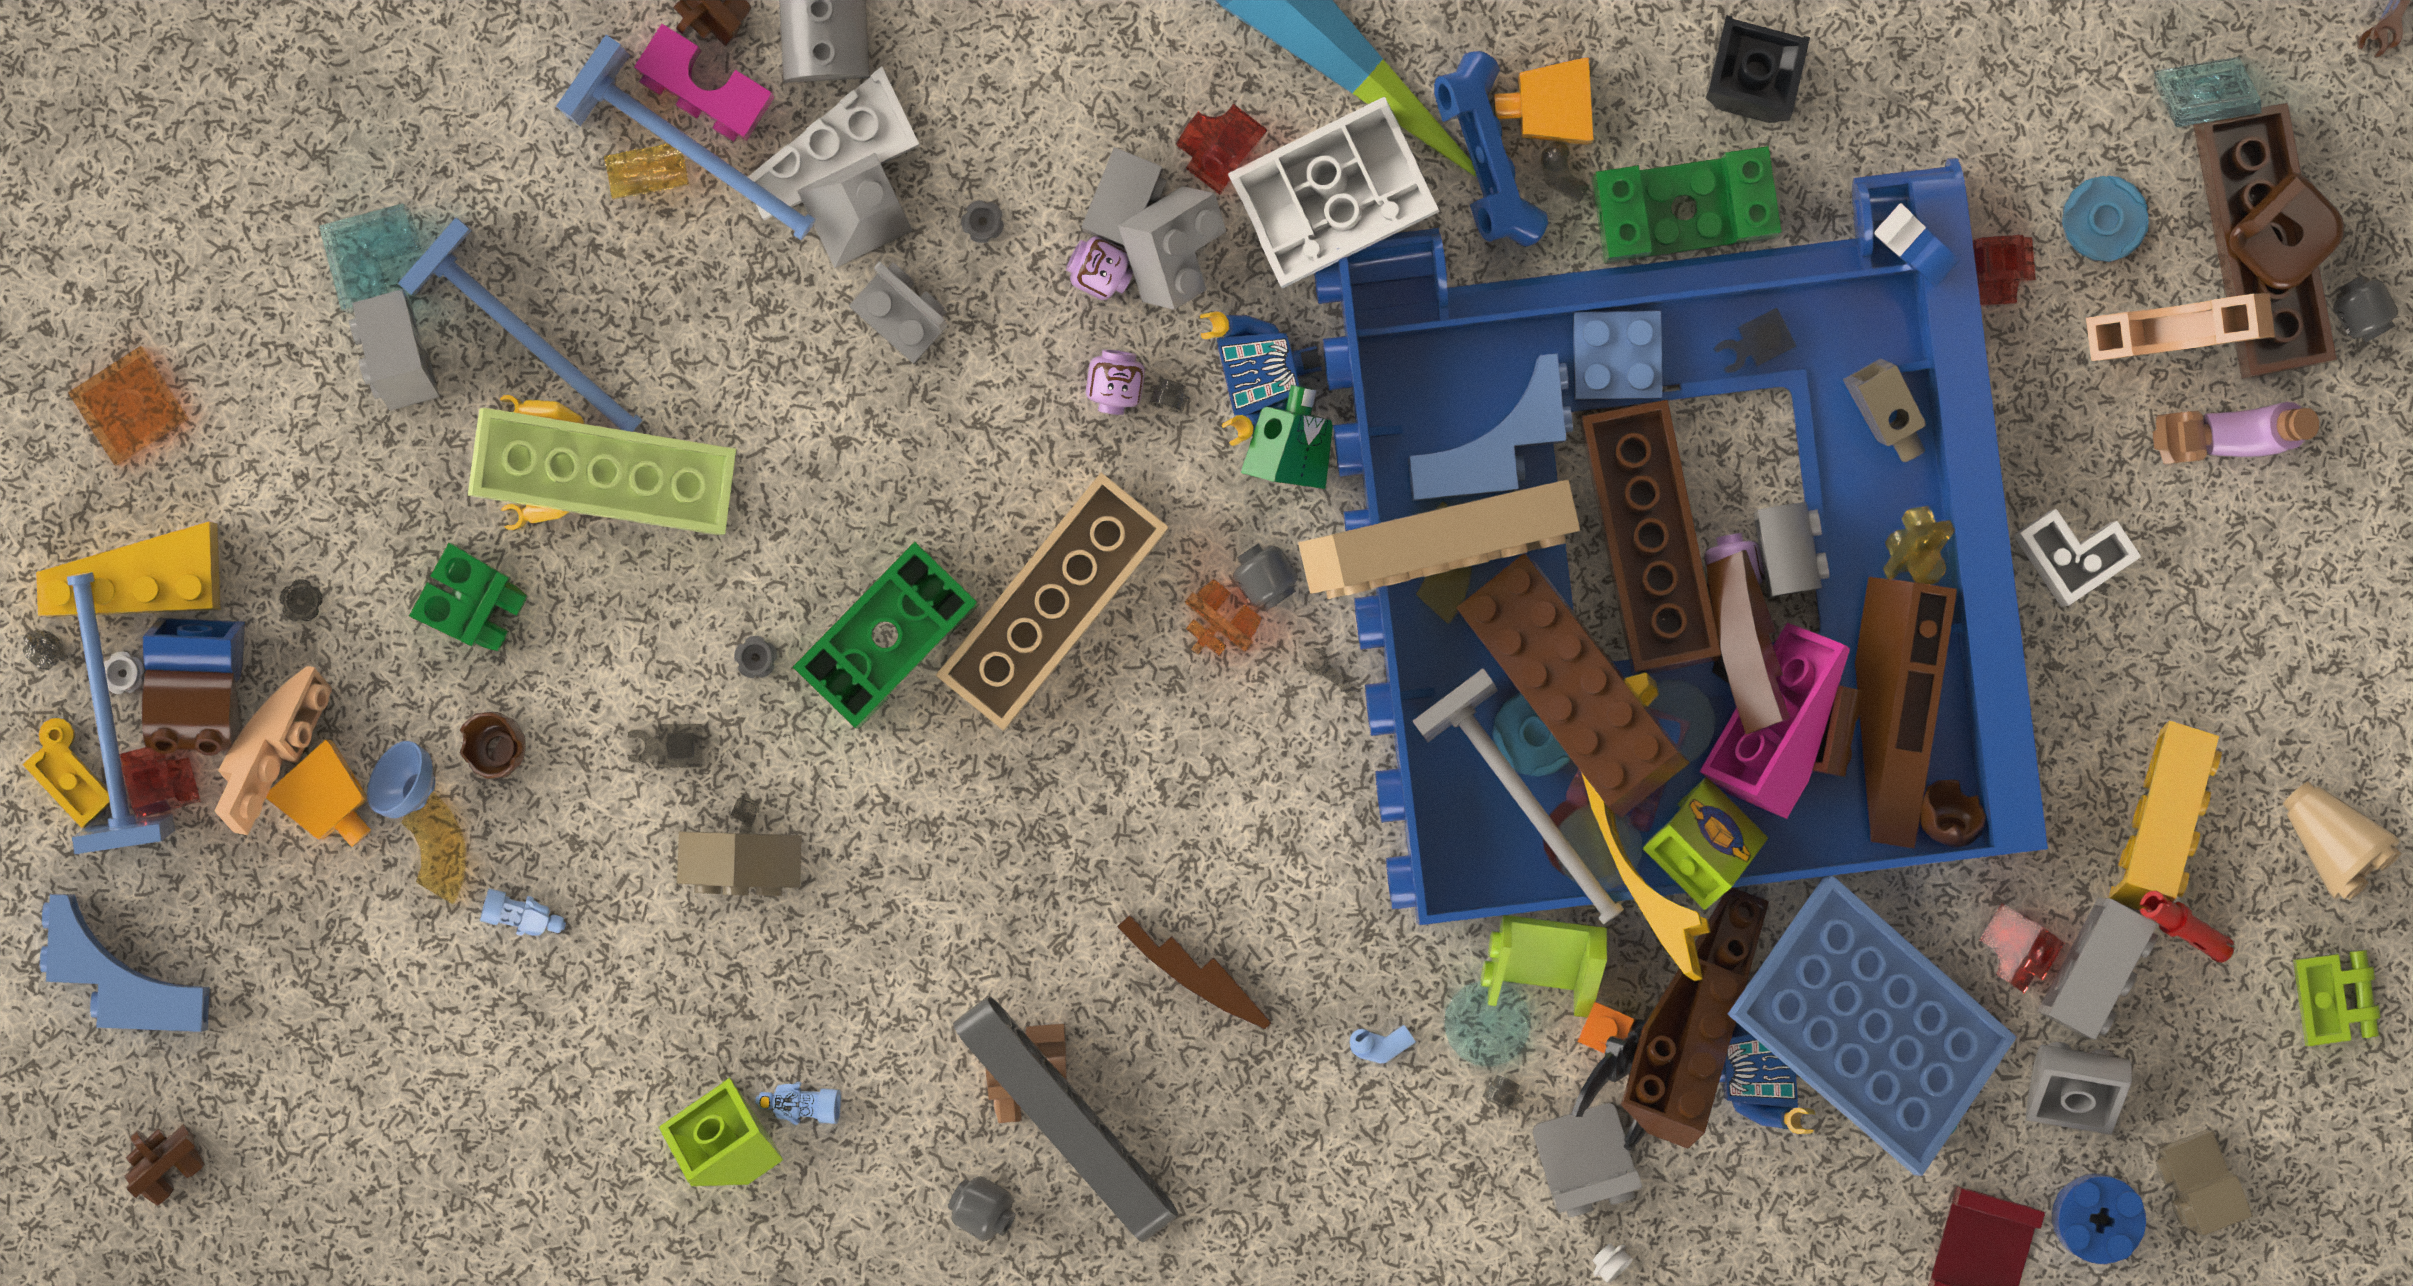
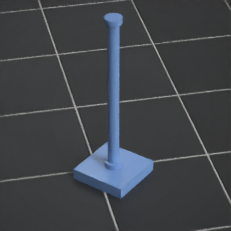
[556,35,816,240]
[398,218,642,432]
[67,572,175,854]

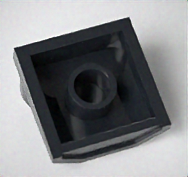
[1705,15,1810,123]

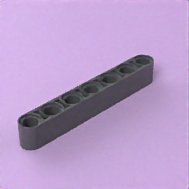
[953,996,1178,1242]

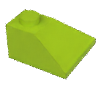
[659,1078,783,1186]

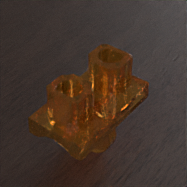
[1185,579,1262,656]

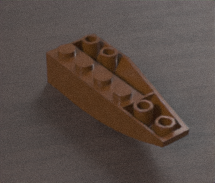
[1855,577,1957,849]
[1621,887,1769,1149]

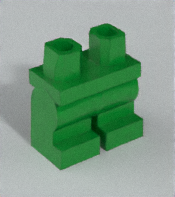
[409,542,528,651]

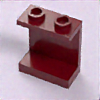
[1928,1186,2046,1286]

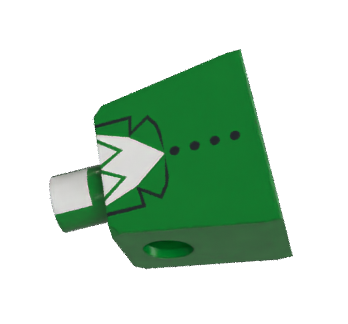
[1241,385,1333,489]

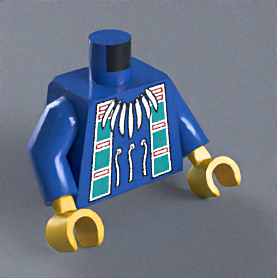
[1200,311,1322,446]
[1719,1022,1815,1134]

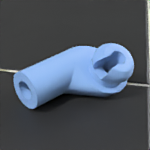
[1349,1025,1416,1064]

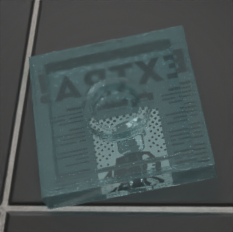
[2154,57,2262,127]

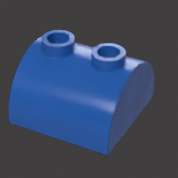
[143,618,245,682]

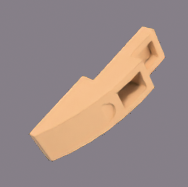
[215,666,332,835]

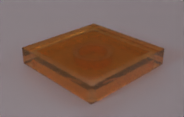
[68,346,189,466]

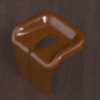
[2229,173,2344,289]

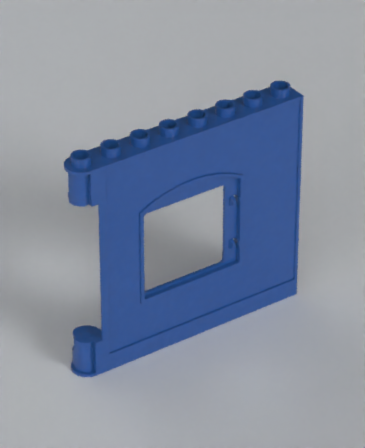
[1314,157,2048,925]

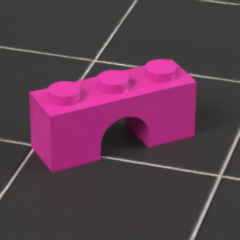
[634,23,775,142]

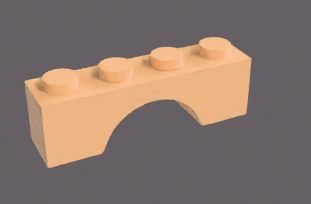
[2086,293,2275,361]

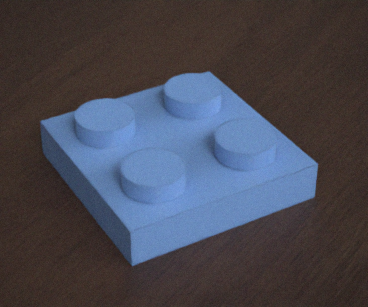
[1573,311,1662,400]

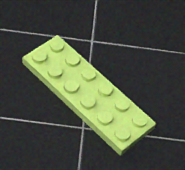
[468,408,736,535]

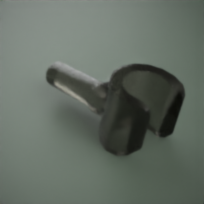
[1303,648,1358,698]
[730,796,760,834]

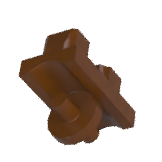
[673,0,751,47]
[125,1124,205,1206]

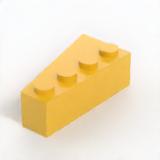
[36,521,221,617]
[2108,720,2222,910]

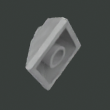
[797,153,913,268]

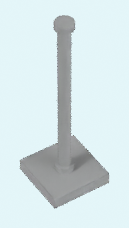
[1413,669,1624,925]

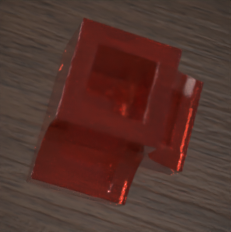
[1175,104,1268,195]
[1972,235,2036,307]
[120,747,201,819]
[1979,903,2065,993]

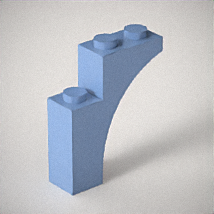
[1408,353,1573,502]
[40,894,210,1032]

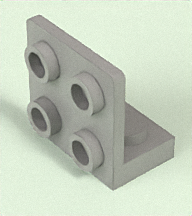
[849,261,948,364]

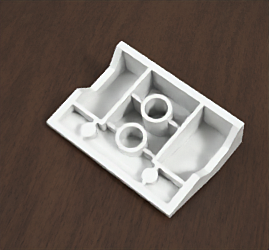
[1228,97,1440,289]

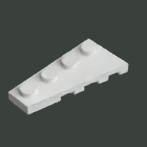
[748,66,920,220]

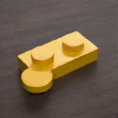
[22,718,110,828]

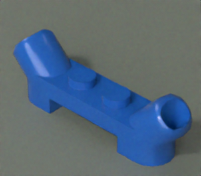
[1434,51,1549,247]

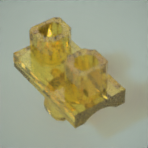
[604,144,690,200]
[1883,506,1955,584]

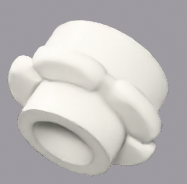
[104,652,144,694]
[1593,1243,1633,1283]

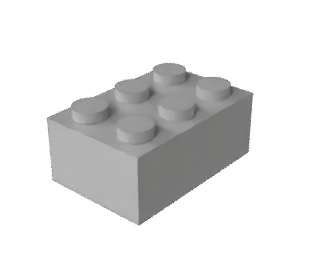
[2037,897,2158,1040]

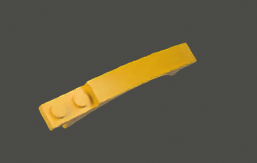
[1582,673,1710,981]

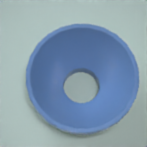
[367,741,435,818]

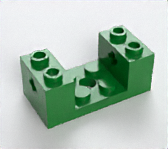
[1591,146,1782,264]
[793,541,980,729]

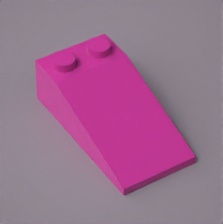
[1699,622,1850,819]

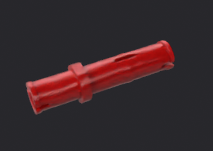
[2140,891,2235,963]

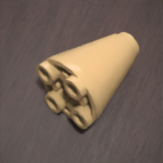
[2283,781,2402,900]

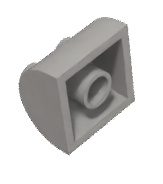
[779,0,870,83]
[1753,502,1829,598]
[2026,1042,2132,1135]

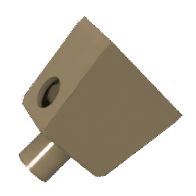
[1843,358,1926,462]

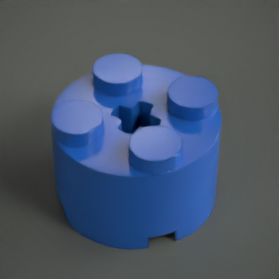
[2052,1173,2146,1264]

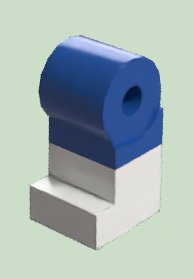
[1874,203,1960,287]

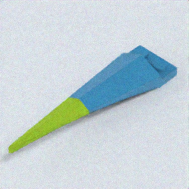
[1214,0,1477,177]

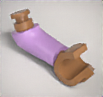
[2152,402,2320,464]

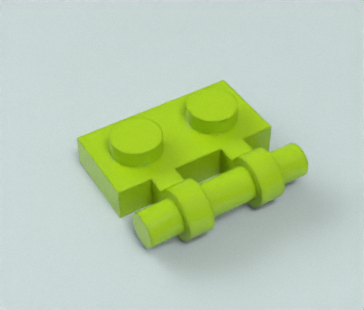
[2293,950,2381,1047]

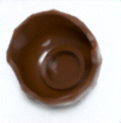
[460,712,526,779]
[1920,779,1986,847]

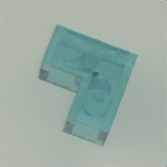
[319,203,421,314]

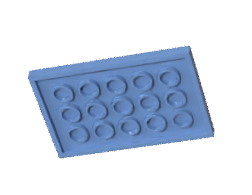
[1728,875,2017,1176]

